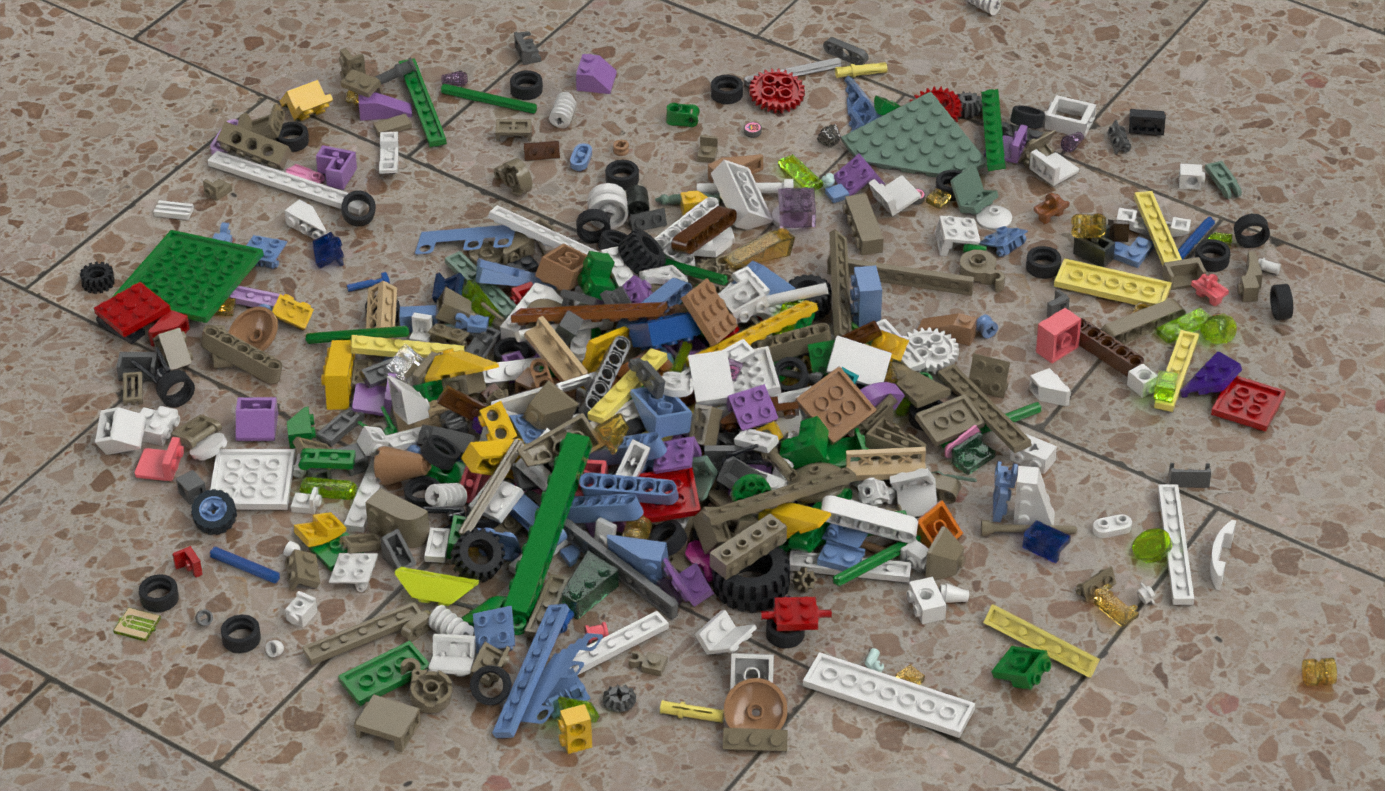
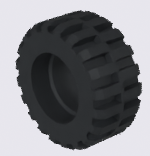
[713,546,790,613]

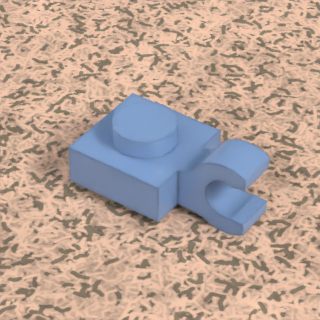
[213,222,233,242]
[455,313,489,333]

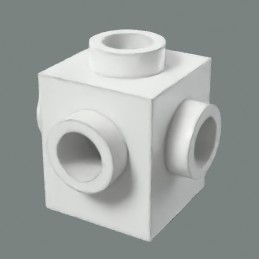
[857,478,890,507]

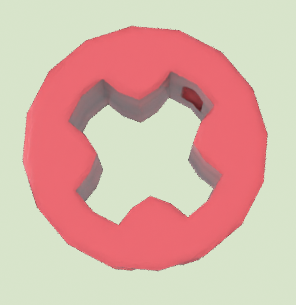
[584,622,609,644]

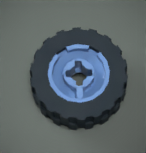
[191,489,237,535]

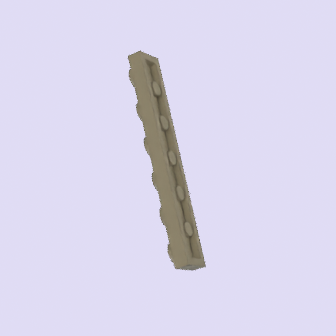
[302,602,421,665]

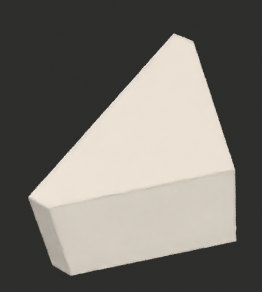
[616,439,651,477]

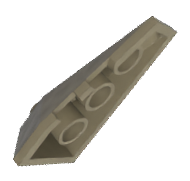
[517,413,604,467]

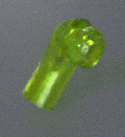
[1207,232,1233,243]

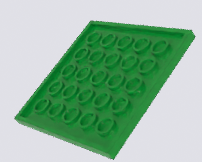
[112,230,264,323]

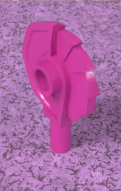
[685,540,713,582]

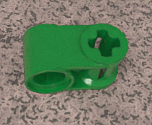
[666,103,700,127]

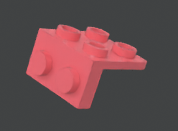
[135,437,184,481]

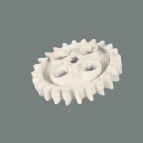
[902,327,959,374]

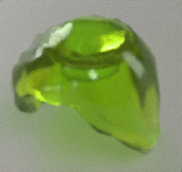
[1200,313,1237,344]

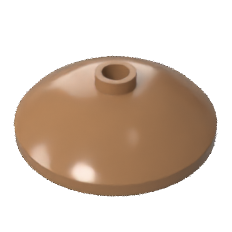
[228,306,278,352]
[724,678,788,730]

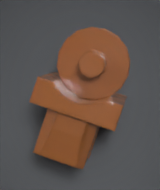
[1034,193,1070,224]

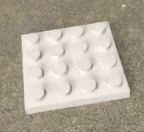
[707,346,781,408]
[210,449,296,510]

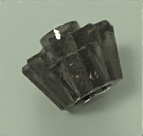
[817,124,841,148]

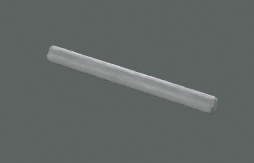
[744,58,841,87]

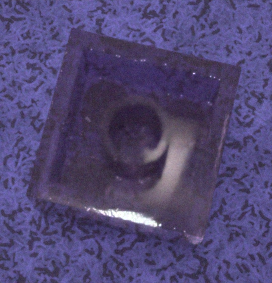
[778,187,816,228]

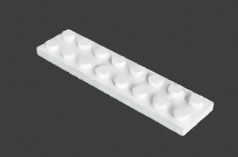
[803,652,975,738]

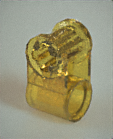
[1071,213,1106,238]

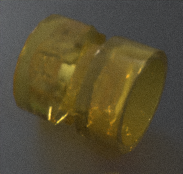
[622,516,652,540]
[1302,657,1337,686]

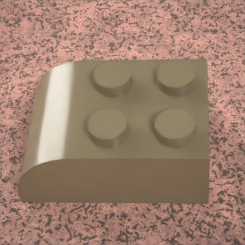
[365,488,430,548]

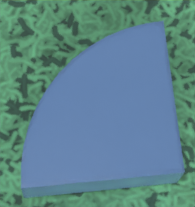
[560,545,580,567]

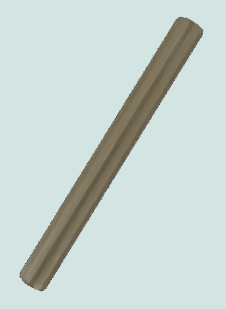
[458,439,524,536]

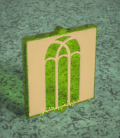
[113,607,161,642]

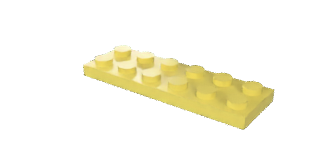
[1054,258,1172,308]

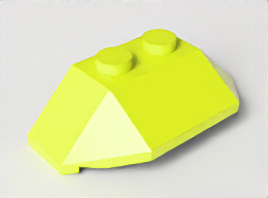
[395,567,479,606]

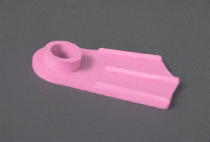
[286,164,325,184]
[944,425,981,458]

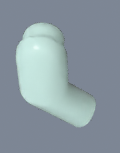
[822,173,835,188]
[865,648,884,672]

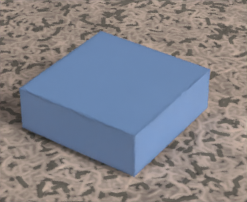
[825,184,849,203]

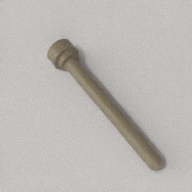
[981,520,1077,536]

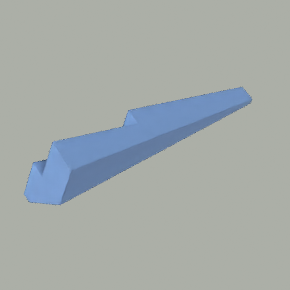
[845,75,882,132]
[476,258,571,291]

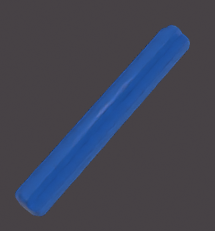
[1178,217,1215,260]
[210,546,280,583]

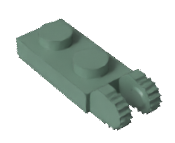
[1205,161,1242,199]

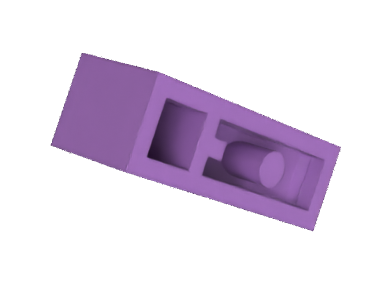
[358,92,412,121]

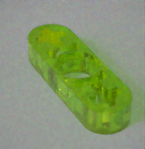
[300,477,358,500]

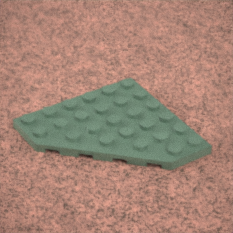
[841,92,987,177]

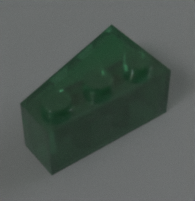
[561,551,619,620]

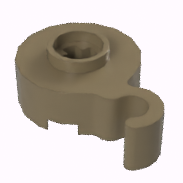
[494,158,533,196]
[959,250,1005,292]
[400,658,452,714]

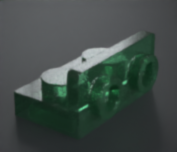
[951,432,996,475]

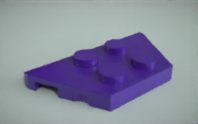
[1180,351,1242,398]

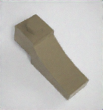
[1237,251,1263,302]

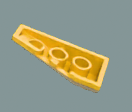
[424,348,499,382]
[758,503,832,538]

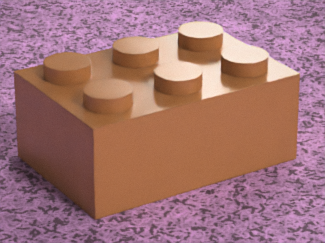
[535,243,587,291]

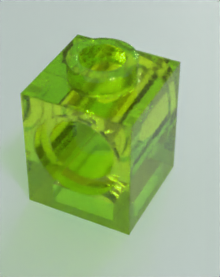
[1153,370,1178,403]

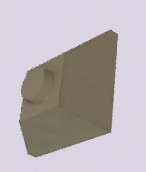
[523,381,579,431]
[926,526,966,581]

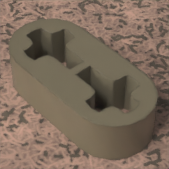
[401,610,432,642]

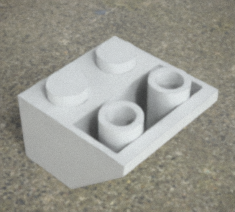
[95,407,146,455]

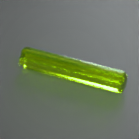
[670,341,692,373]

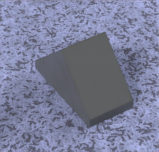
[380,528,417,570]

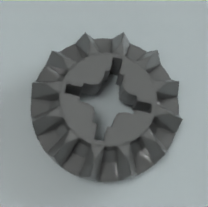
[603,684,636,712]

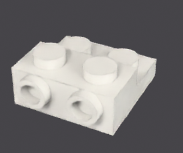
[718,276,770,324]
[140,406,180,446]

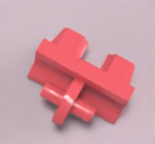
[1191,274,1229,306]

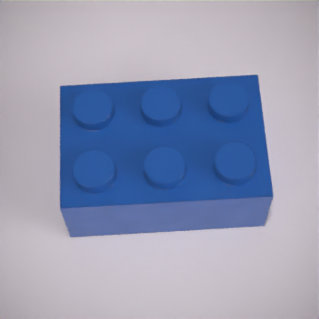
[629,312,701,350]

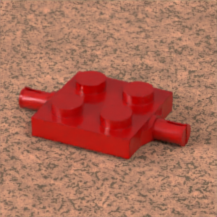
[761,596,832,631]

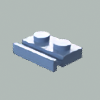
[817,540,865,571]

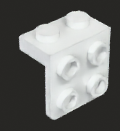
[890,468,937,518]
[428,634,475,677]

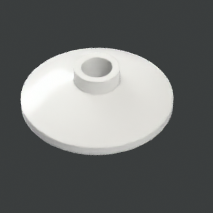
[976,205,1012,230]

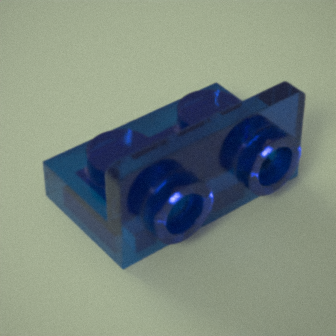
[312,232,345,269]
[1022,520,1071,563]

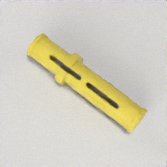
[835,62,887,78]
[660,700,724,723]

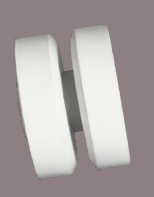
[587,183,628,229]

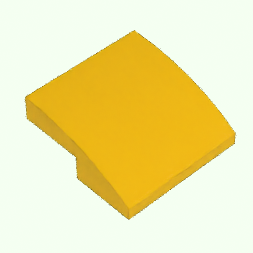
[294,512,346,547]

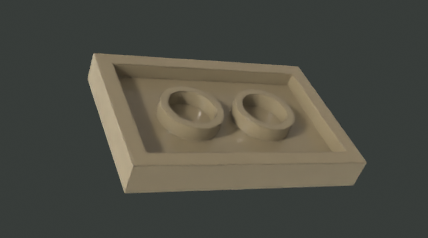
[915,394,985,447]

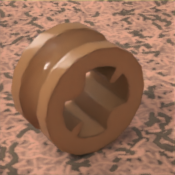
[613,139,629,156]

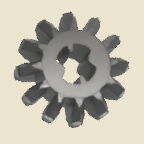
[957,91,983,119]
[440,410,469,434]

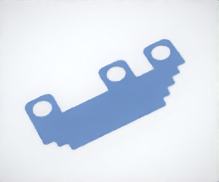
[521,633,603,724]

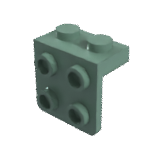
[951,166,999,215]
[692,455,718,502]

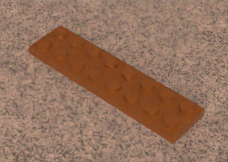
[511,302,668,326]

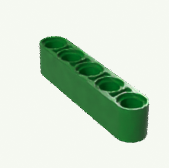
[789,488,852,553]

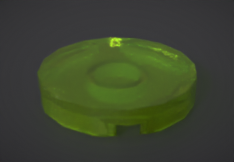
[1132,528,1173,563]

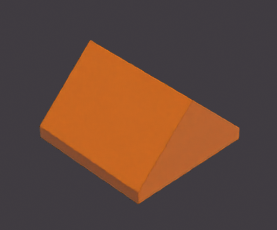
[917,500,963,549]

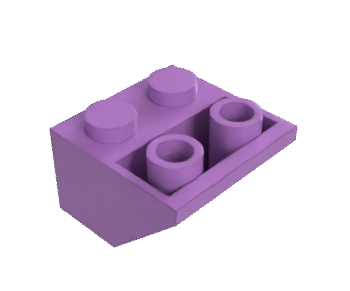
[236,397,278,441]

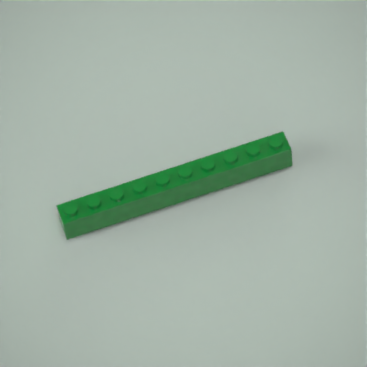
[502,432,593,622]

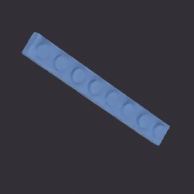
[492,604,569,738]

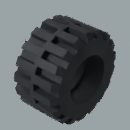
[618,229,666,275]
[785,274,832,321]
[450,528,505,583]

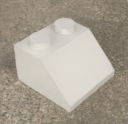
[387,375,430,425]
[730,653,774,690]

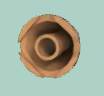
[374,446,431,485]

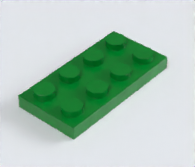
[338,640,430,707]

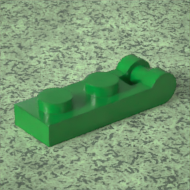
[298,448,356,470]

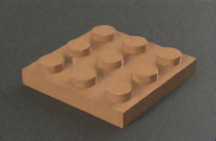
[680,278,738,347]
[795,366,877,445]

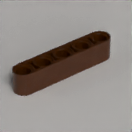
[671,206,737,254]
[1079,318,1144,377]

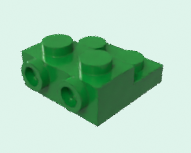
[991,646,1051,690]

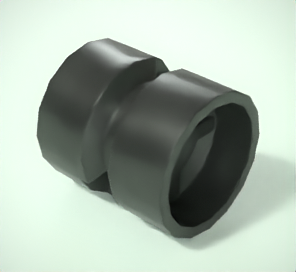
[626,185,650,216]

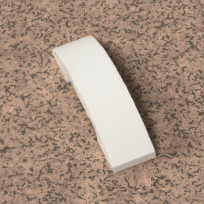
[379,132,398,174]
[1117,208,1191,237]
[1210,520,1236,590]

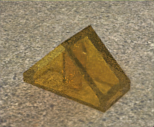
[594,413,629,455]

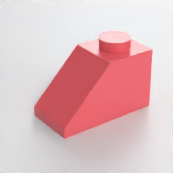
[460,466,491,504]

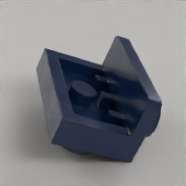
[432,272,465,304]

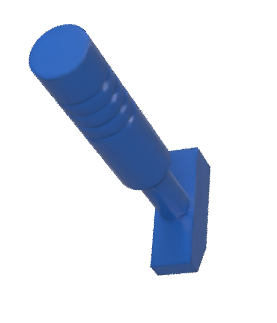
[347,272,390,292]

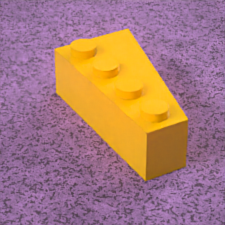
[321,340,356,410]
[461,438,525,479]

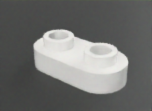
[1093,514,1132,538]

